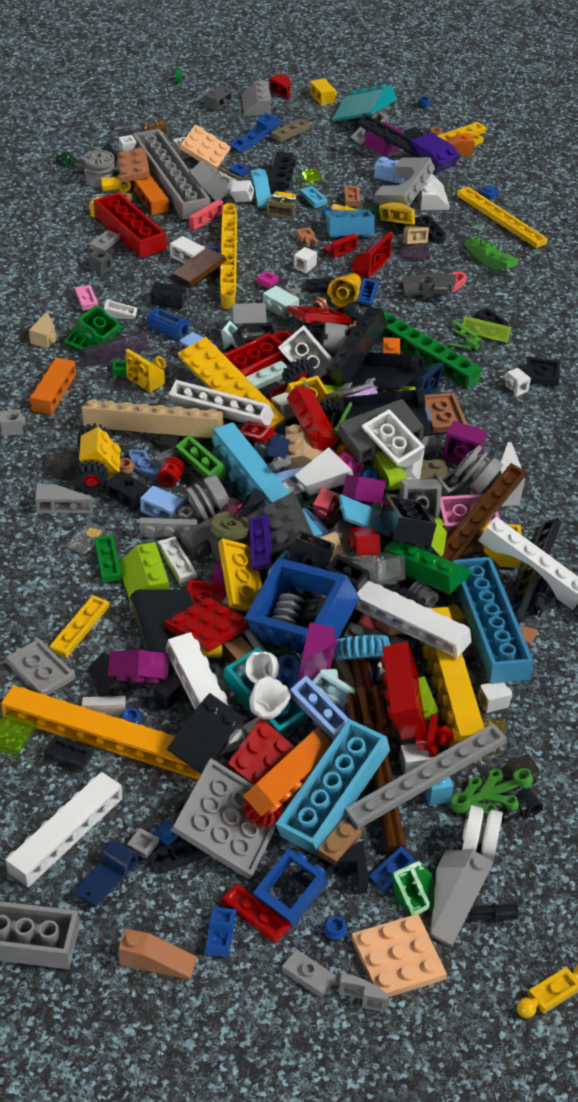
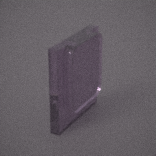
[400,243,430,261]

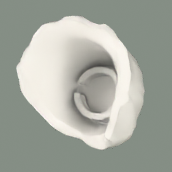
[249,676,291,719]

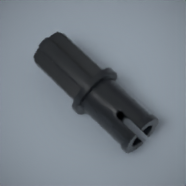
[470,903,519,922]

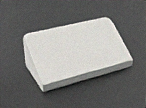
[82,696,126,715]

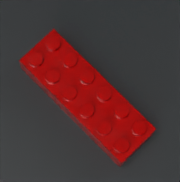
[93,192,167,258]

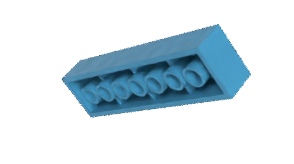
[453,557,534,683]

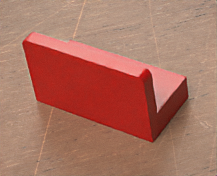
[323,233,358,258]
[240,421,277,444]

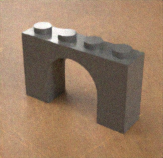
[338,399,424,464]

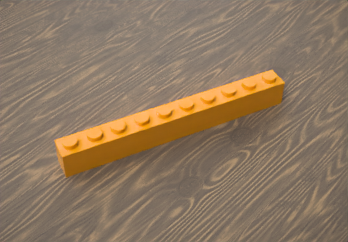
[1,685,201,779]

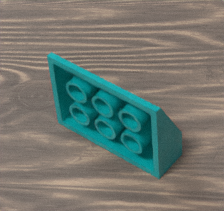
[332,83,397,122]

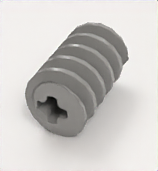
[271,593,305,625]

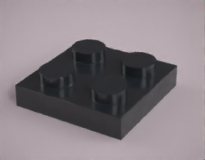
[525,357,560,386]

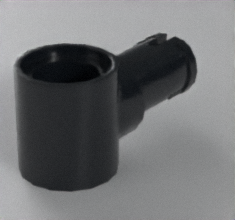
[498,788,543,823]

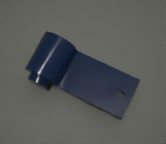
[72,840,138,908]

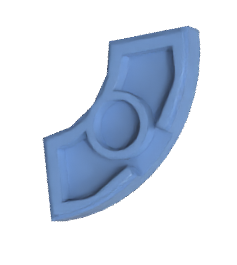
[128,449,162,480]
[303,508,330,536]

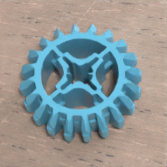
[334,635,390,661]

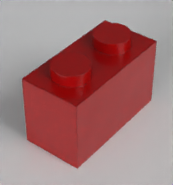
[347,527,380,555]

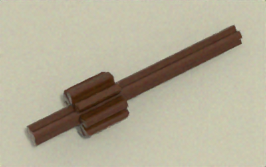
[345,658,406,854]

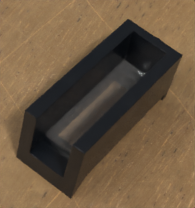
[232,322,275,347]

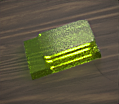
[0,713,37,755]

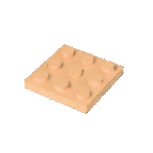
[179,125,231,169]
[351,914,447,997]

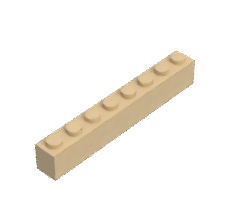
[82,399,223,438]

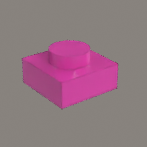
[257,271,279,288]

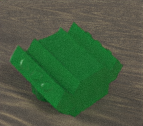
[64,305,125,355]

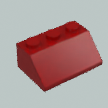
[352,231,393,279]

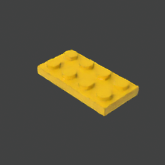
[218,538,262,612]

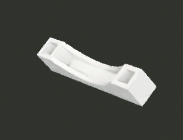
[478,517,578,610]

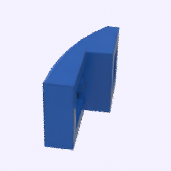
[205,907,236,957]

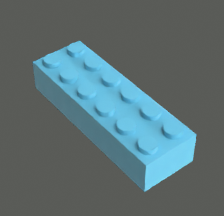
[276,719,390,855]

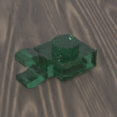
[56,152,78,169]

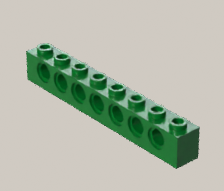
[379,310,482,389]

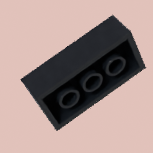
[380,495,437,547]

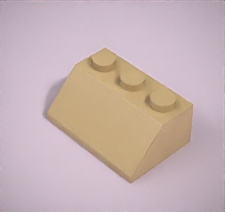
[285,425,323,470]

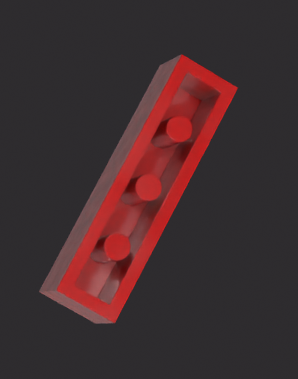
[287,386,339,451]

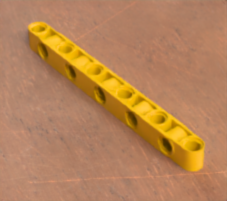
[220,203,237,309]

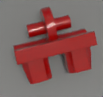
[416,714,453,757]

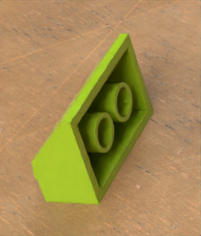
[119,542,169,606]

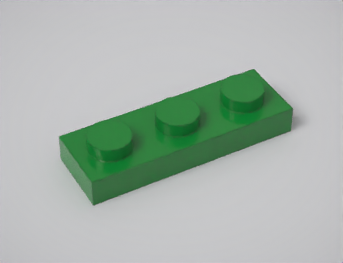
[94,535,122,583]

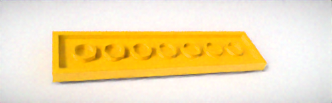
[178,337,286,430]

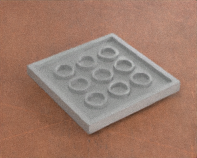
[170,758,286,880]

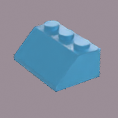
[325,210,374,238]

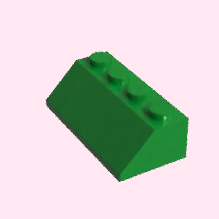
[384,540,472,595]

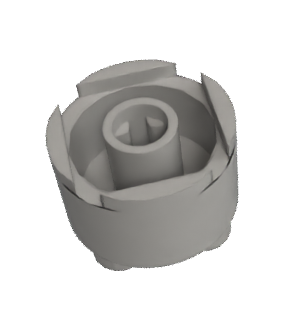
[320,322,348,357]

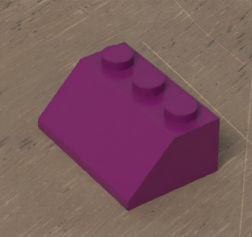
[297,622,337,683]

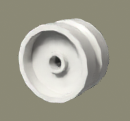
[462,805,503,861]

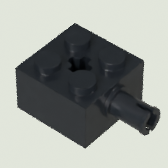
[288,530,335,570]

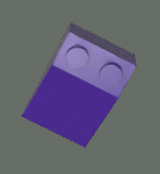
[410,133,461,174]

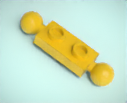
[516,964,578,1018]

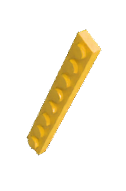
[457,187,548,248]

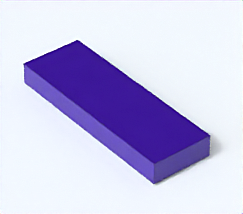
[249,514,273,571]

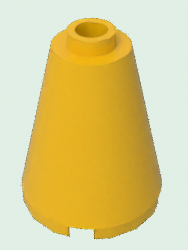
[327,273,361,308]

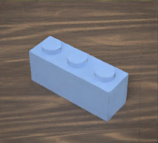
[290,676,349,741]

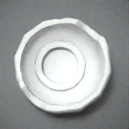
[245,651,279,683]

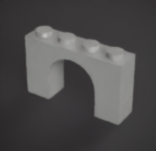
[375,157,435,206]

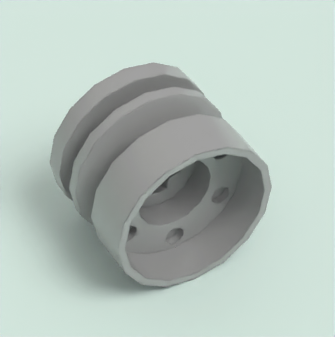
[84,150,115,187]
[454,445,503,494]
[186,474,233,522]

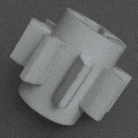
[283,283,301,300]
[174,506,198,521]

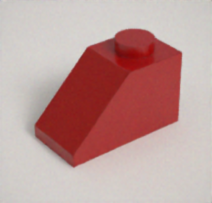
[269,73,291,100]

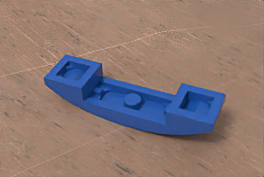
[229,112,276,152]

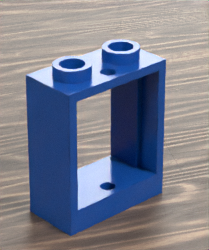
[253,848,329,927]

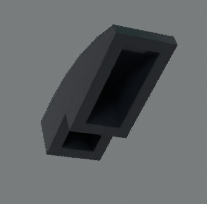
[153,664,215,711]

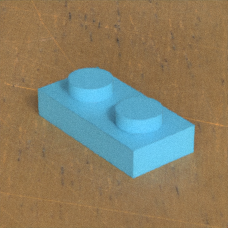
[300,186,328,208]

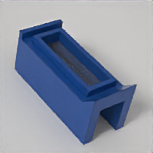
[147,307,189,340]

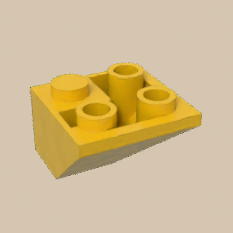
[126,349,165,392]

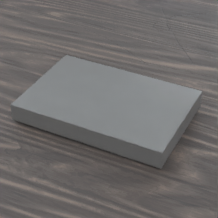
[5,639,76,695]

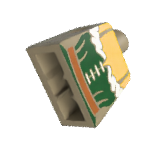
[267,191,296,220]

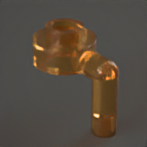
[144,120,167,134]

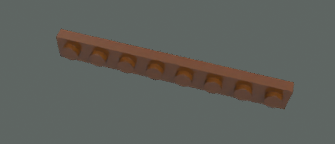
[435,463,527,562]

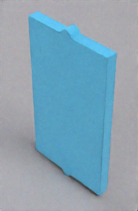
[338,494,390,537]

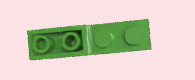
[465,237,518,271]

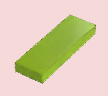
[460,316,512,343]

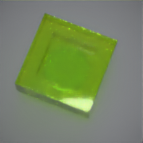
[302,168,322,183]

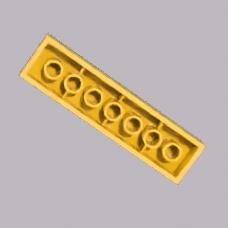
[419,607,484,761]

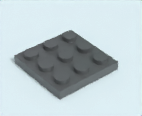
[245,491,314,559]

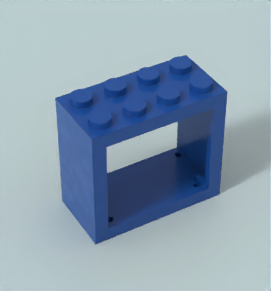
[245,558,360,653]

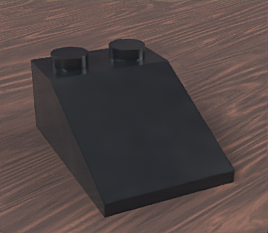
[167,693,245,774]

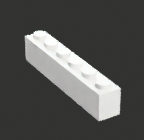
[169,380,274,425]
[356,581,471,658]
[165,632,246,756]
[6,772,122,888]

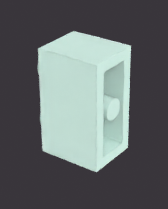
[263,286,299,320]

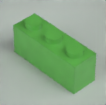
[176,435,228,482]

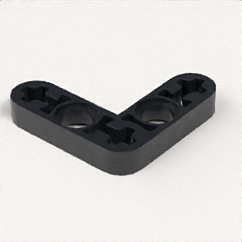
[392,215,446,244]
[150,800,209,874]

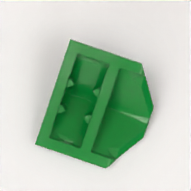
[391,861,436,916]

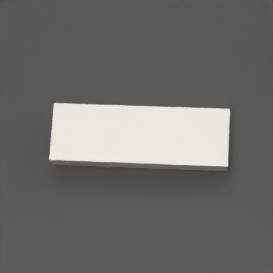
[157,537,197,584]

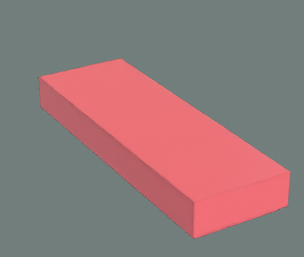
[189,199,223,231]

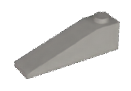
[430,850,493,947]

